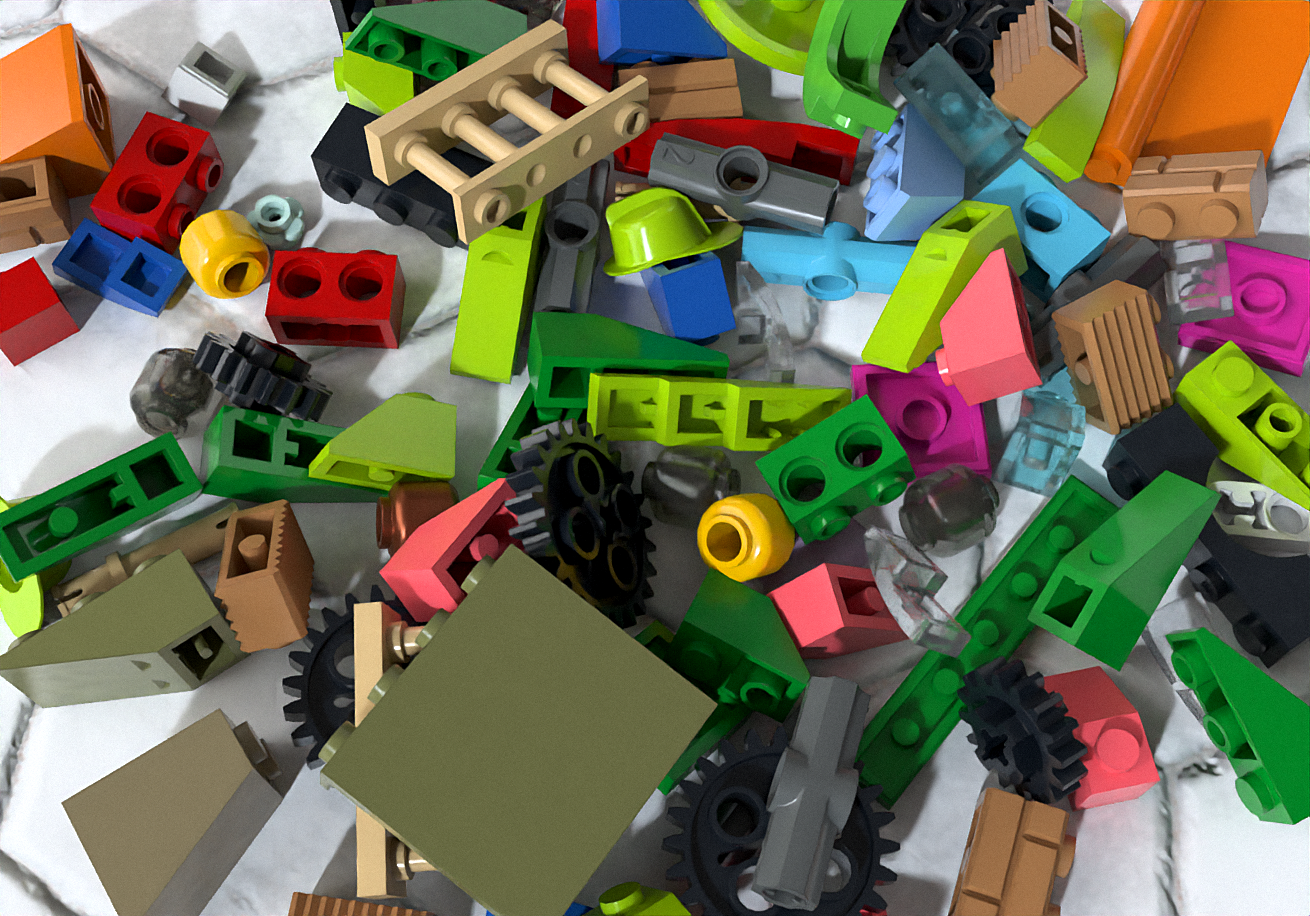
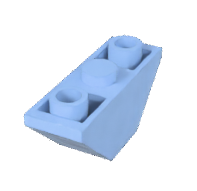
[863,103,965,241]

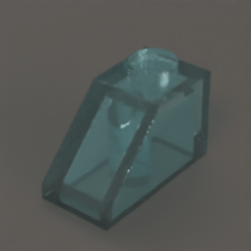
[893,42,1024,185]
[992,389,1085,498]

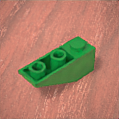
[345,0,528,82]
[1027,470,1222,672]
[1165,627,1310,825]

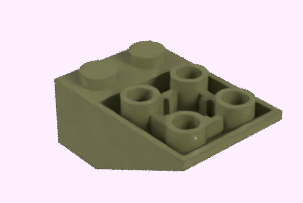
[0,548,251,708]

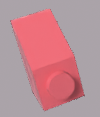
[935,248,1043,406]
[379,478,524,622]
[765,563,924,660]
[1044,666,1160,812]

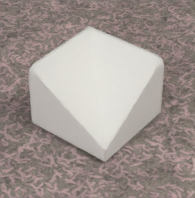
[161,41,247,127]

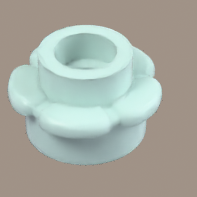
[246,194,305,251]

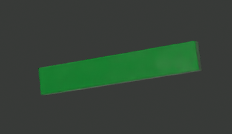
[854,474,1120,811]

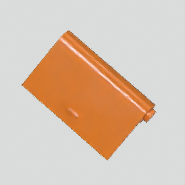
[1084,0,1310,187]

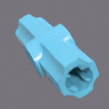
[739,221,918,301]

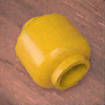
[179,210,271,299]
[697,492,795,582]

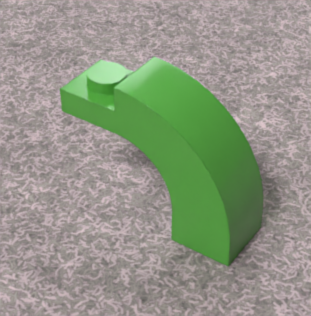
[803,0,907,139]

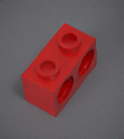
[89,111,224,256]
[265,247,406,349]

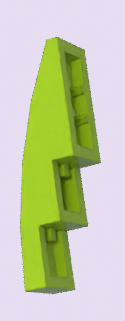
[1022,0,1126,183]
[587,373,852,451]

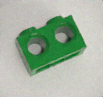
[755,394,916,545]

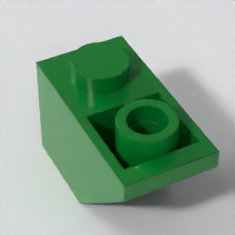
[662,567,811,723]

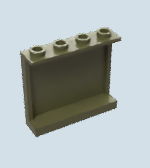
[318,543,718,916]

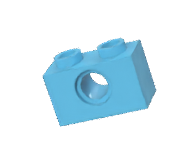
[971,158,1111,304]

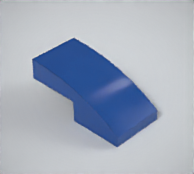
[52,218,189,318]

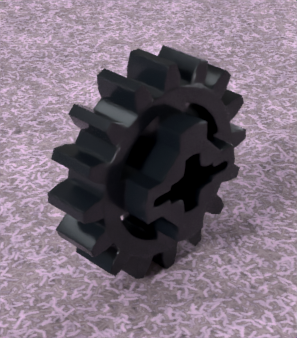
[192,331,333,422]
[957,655,1088,805]

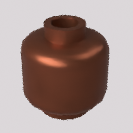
[376,481,460,558]

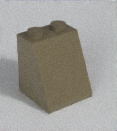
[61,708,284,916]

